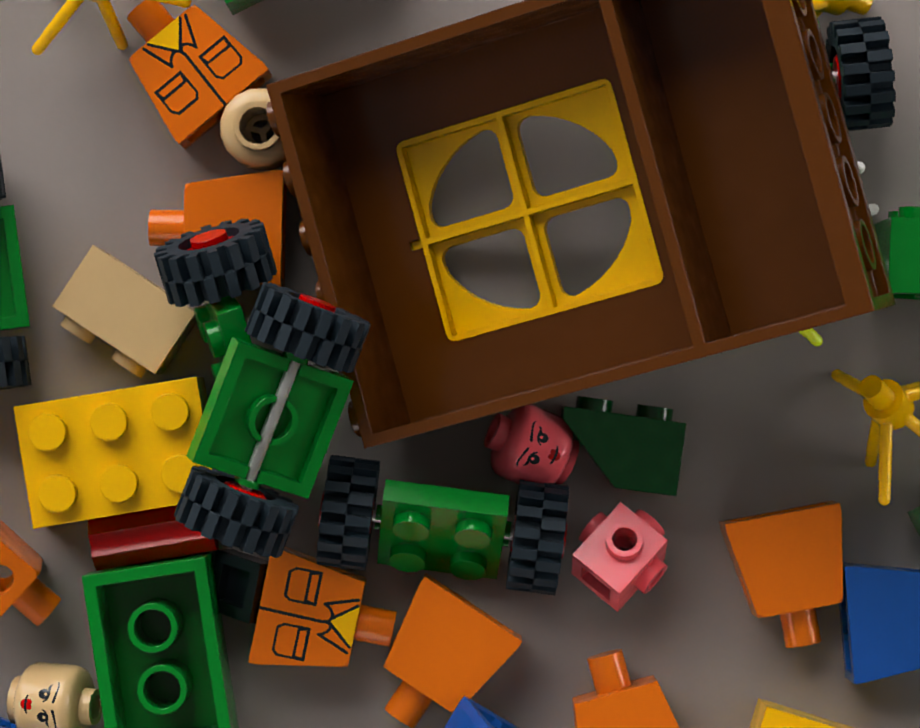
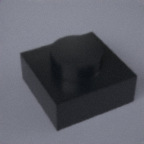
[213,549,269,624]

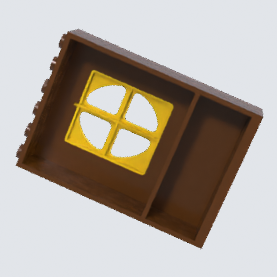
[266,0,896,449]

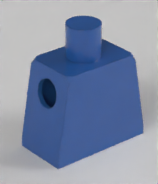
[839,562,920,684]

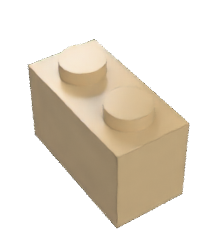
[52,245,197,378]

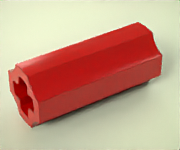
[88,505,219,571]

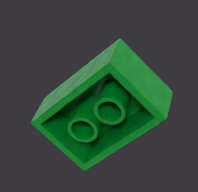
[82,553,239,728]

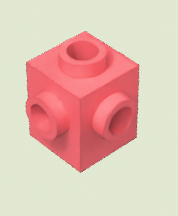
[571,502,668,612]

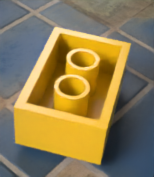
[13,376,212,529]

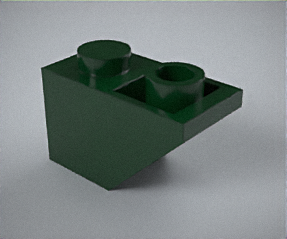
[561,396,687,496]

